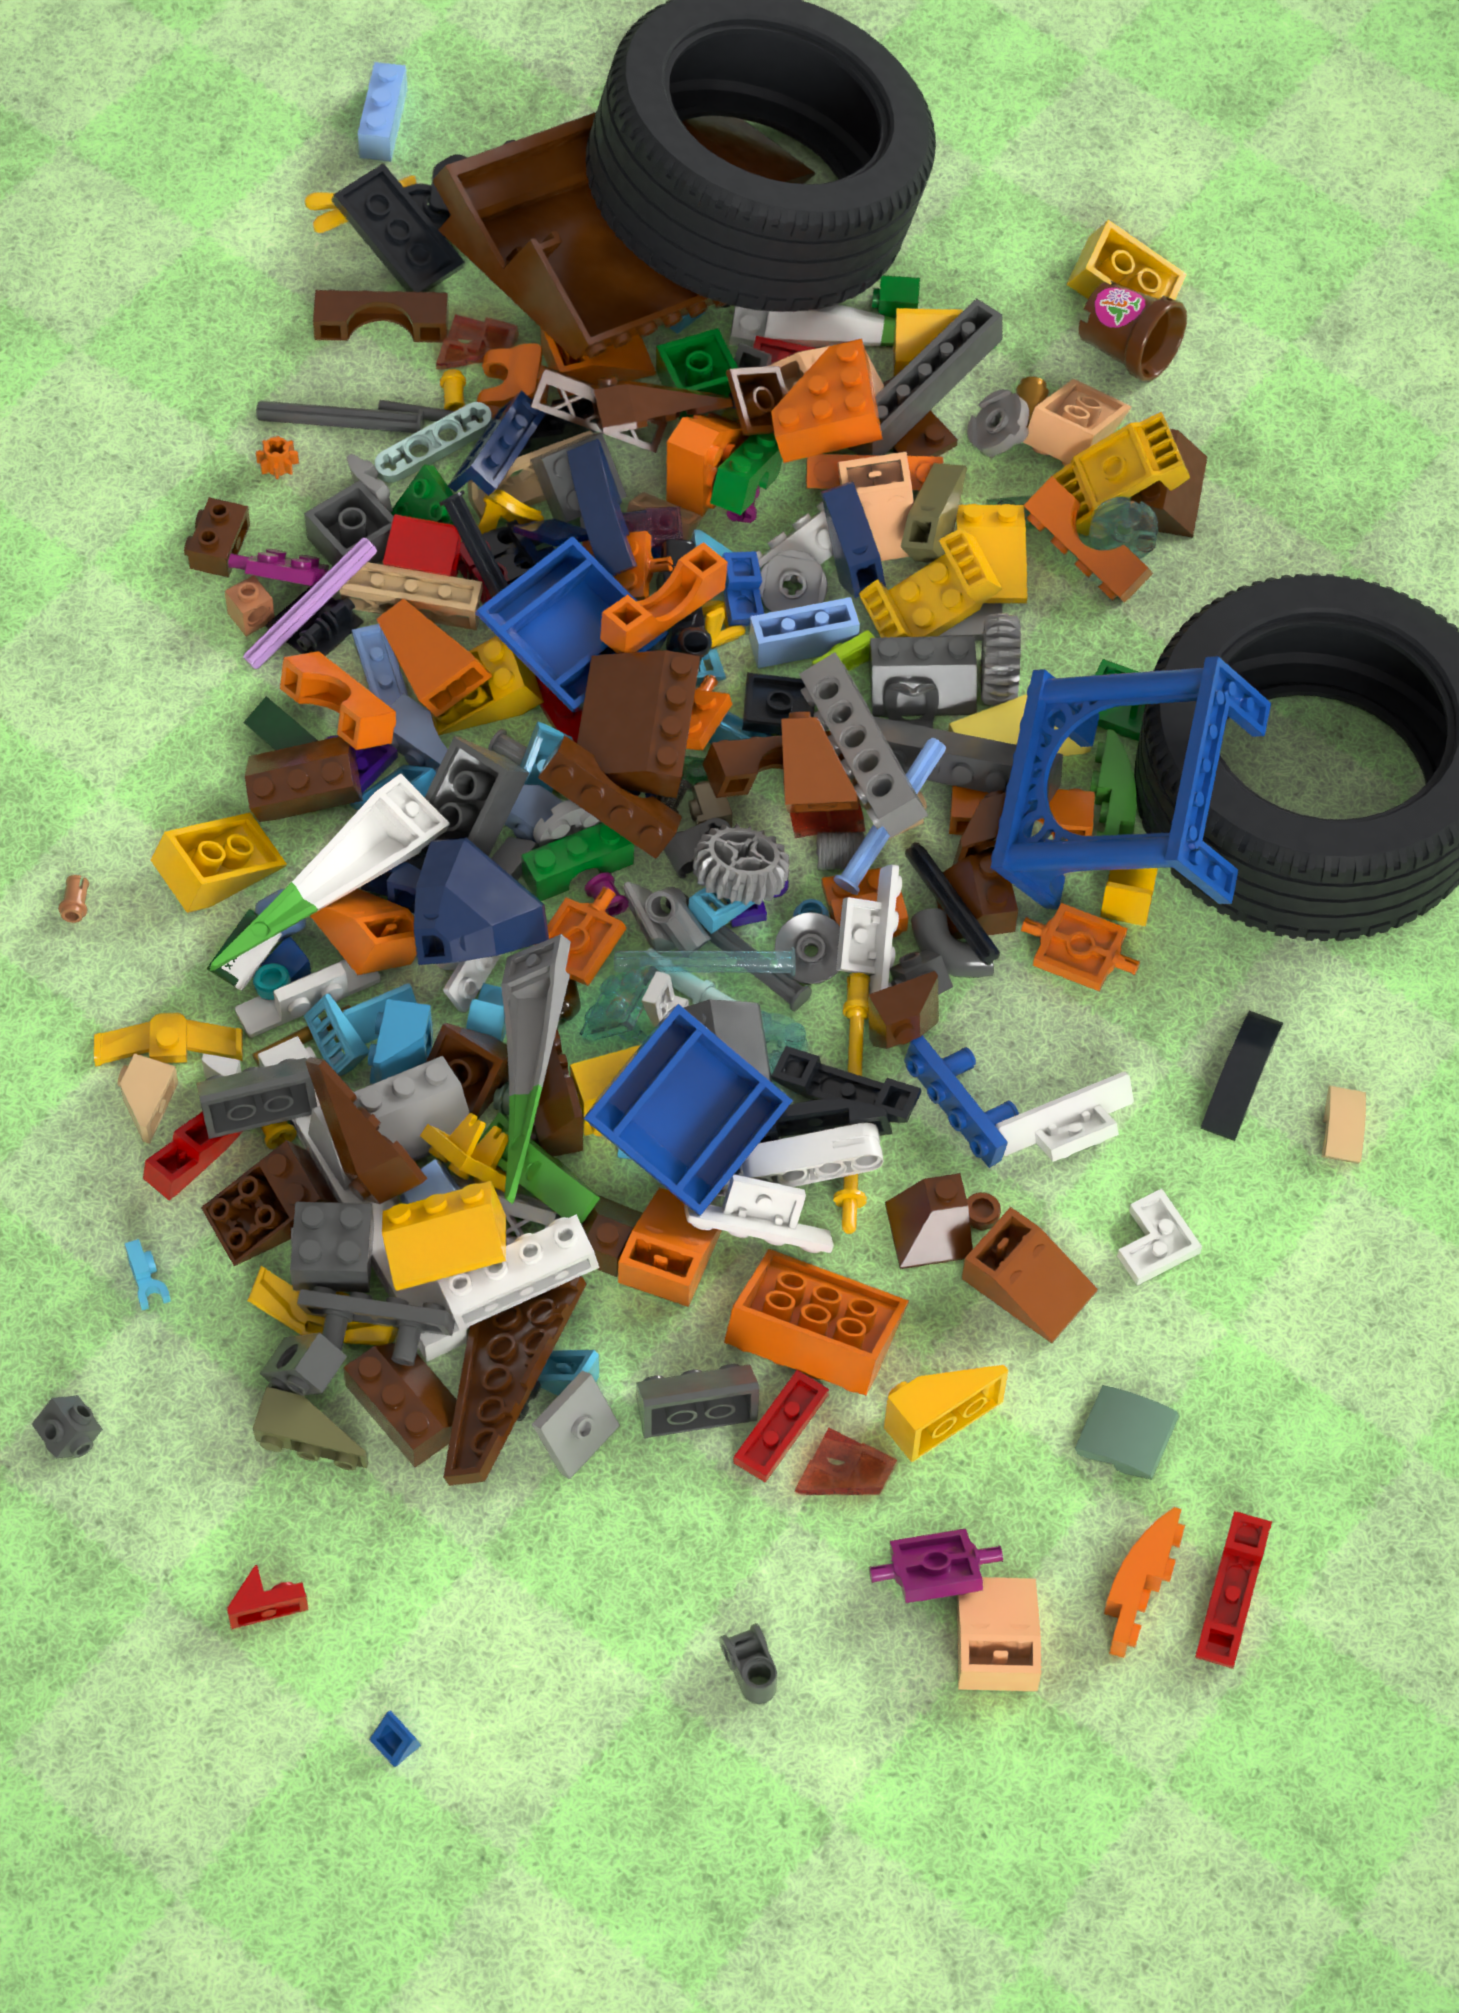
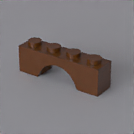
[313,289,449,343]
[702,731,845,798]
[538,735,682,859]

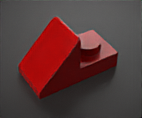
[227,1565,309,1629]

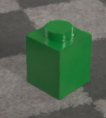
[872,275,920,318]

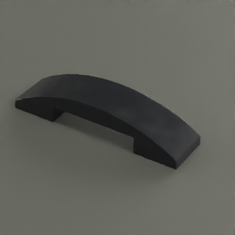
[1200,1010,1283,1141]
[771,1046,922,1123]
[759,1099,893,1143]

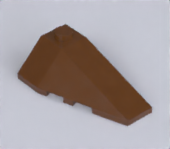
[590,376,733,435]
[530,1029,583,1157]
[305,1057,428,1204]

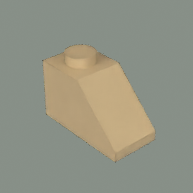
[118,1054,178,1144]

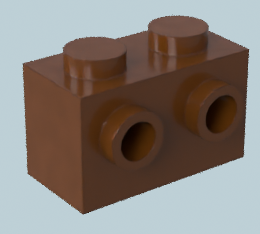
[184,497,250,578]

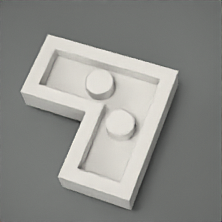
[1117,1189,1202,1286]

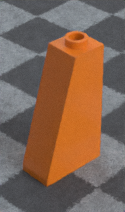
[377,598,492,717]

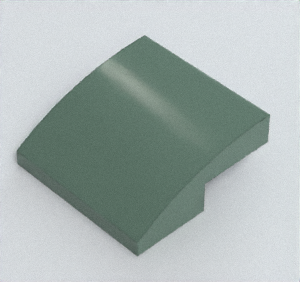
[1075,1385,1179,1480]

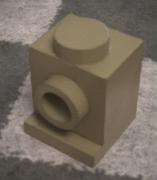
[688,781,733,828]

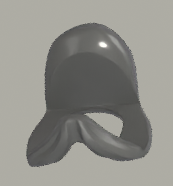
[883,683,939,728]

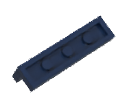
[448,390,546,496]

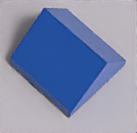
[369,1711,422,1768]

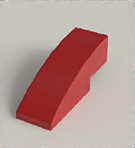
[143,1111,243,1201]

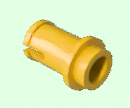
[440,369,466,411]

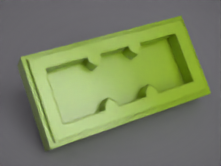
[812,630,875,672]

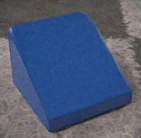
[261,937,311,982]

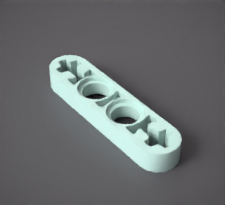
[375,402,492,483]

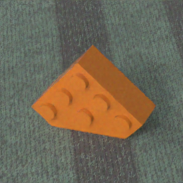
[771,338,883,463]
[666,413,748,518]

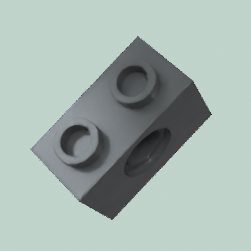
[260,1332,347,1396]

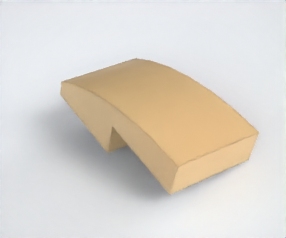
[1321,1086,1366,1163]

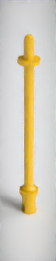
[833,973,870,1234]

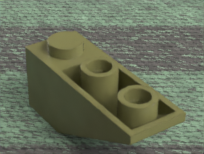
[901,463,967,563]
[252,1387,369,1471]

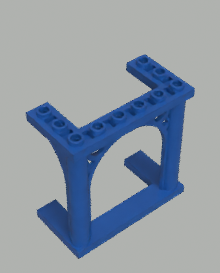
[990,656,1271,910]

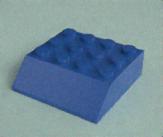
[475,536,669,712]
[583,1004,793,1216]

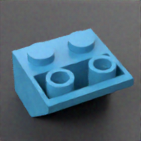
[368,999,433,1084]

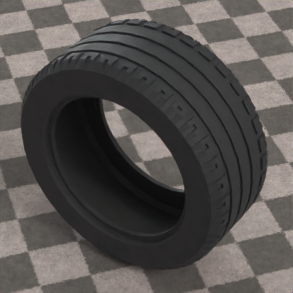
[586,0,936,312]
[1134,573,1459,941]

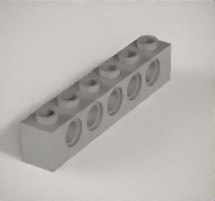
[799,652,928,838]

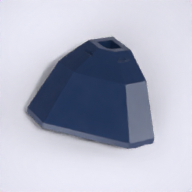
[414,838,549,965]

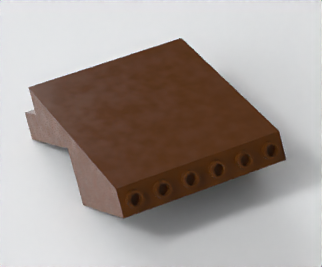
[432,112,726,359]

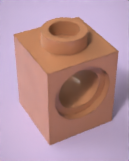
[225,575,275,636]

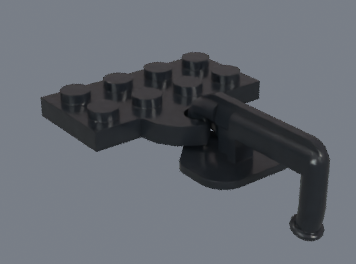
[331,140,515,292]

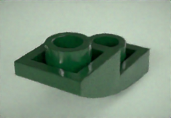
[243,696,318,750]

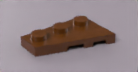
[883,375,958,457]

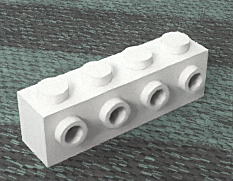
[437,1215,599,1331]

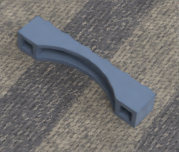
[390,693,563,848]

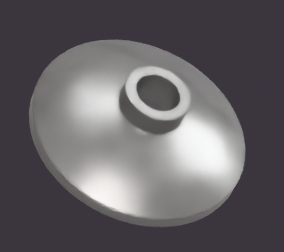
[775,913,840,984]

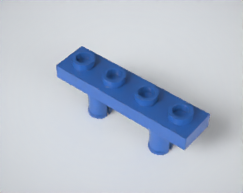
[904,1035,1019,1168]

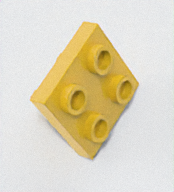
[420,1113,509,1192]

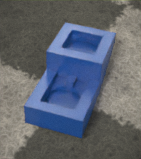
[722,551,764,626]

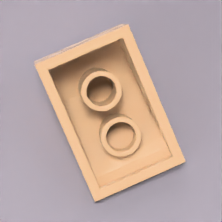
[1023,379,1131,466]

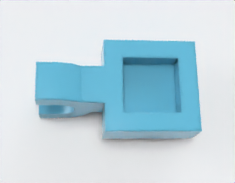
[124,1239,171,1311]

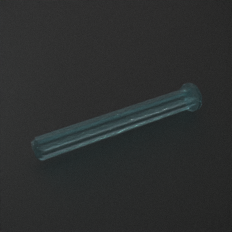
[614,947,795,977]

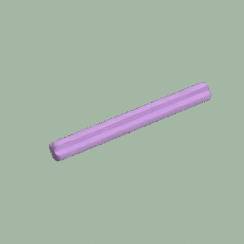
[243,538,377,669]

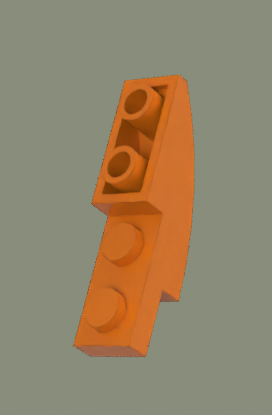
[1104,1507,1185,1658]

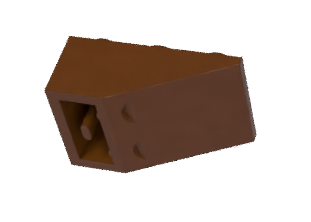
[201,1140,338,1266]

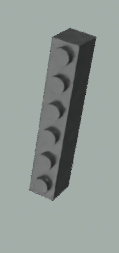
[848,298,1003,455]
[873,716,1063,803]

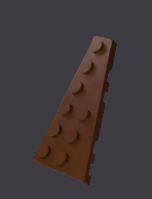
[443,1276,587,1486]

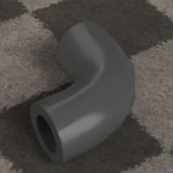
[911,908,994,978]

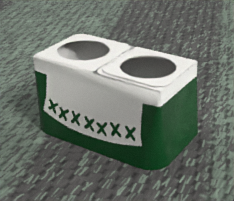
[207,908,283,991]

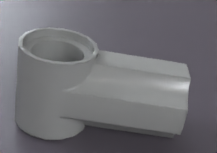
[645,887,711,958]

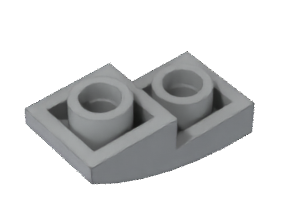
[347,453,393,513]

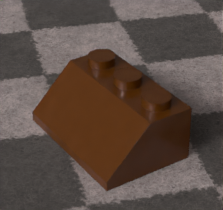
[1126,429,1208,538]
[245,736,363,822]
[343,1343,457,1468]

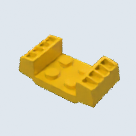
[1053,412,1190,536]
[859,529,1002,637]

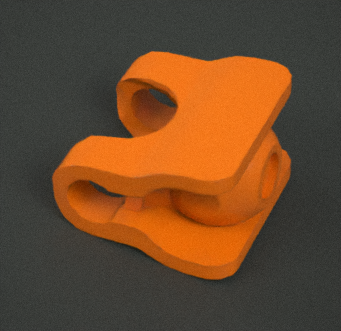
[476,343,549,419]

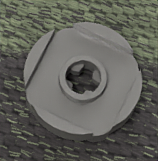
[967,389,1029,457]
[759,550,828,612]
[533,799,601,847]

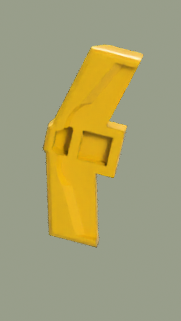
[94,1013,243,1067]
[247,1266,398,1345]

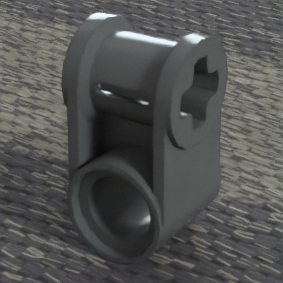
[664,818,731,879]
[719,1623,777,1704]

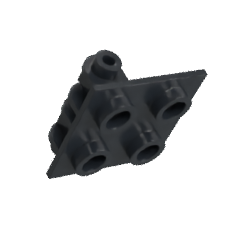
[266,585,364,656]

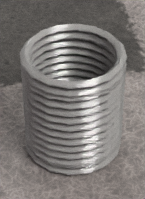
[817,831,864,871]

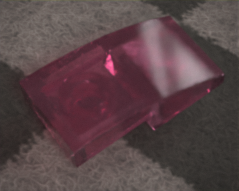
[623,507,683,548]

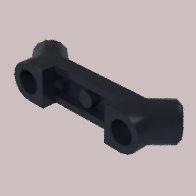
[656,539,712,666]

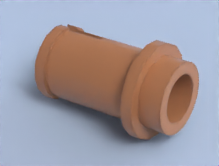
[58,875,89,923]

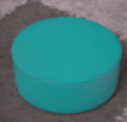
[253,963,291,1000]

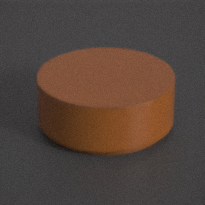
[967,1192,1001,1230]

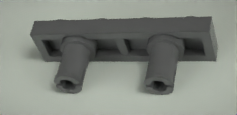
[297,1286,455,1366]

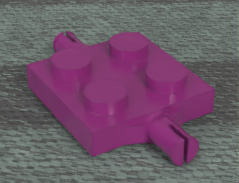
[228,549,329,586]
[869,1528,1003,1603]

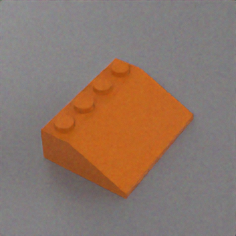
[724,1249,909,1396]

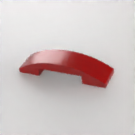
[1195,1511,1272,1669]

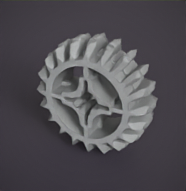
[981,613,1021,706]
[693,824,790,906]

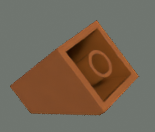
[781,712,859,813]

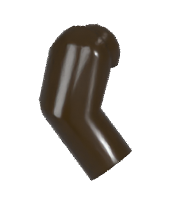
[559,979,581,1022]

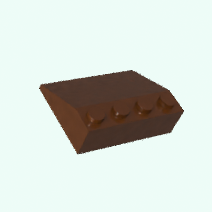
[681,116,815,184]
[577,650,700,798]

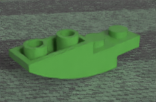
[1090,729,1137,836]
[478,1112,600,1224]

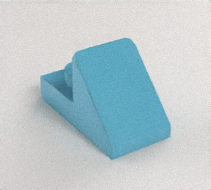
[466,983,506,1042]

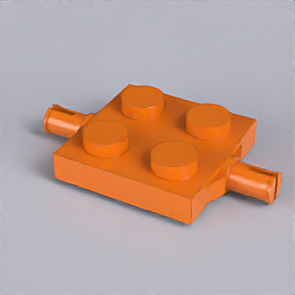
[583,531,673,601]
[686,675,732,751]
[536,887,627,986]
[1021,903,1140,992]

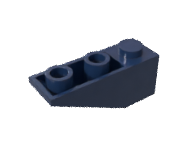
[821,481,886,598]

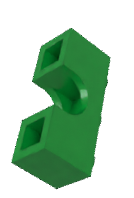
[710,433,783,515]
[521,822,634,901]

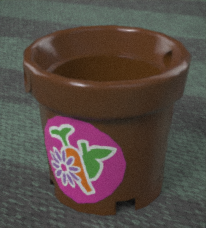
[1079,281,1187,382]

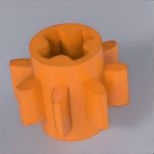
[256,436,299,479]

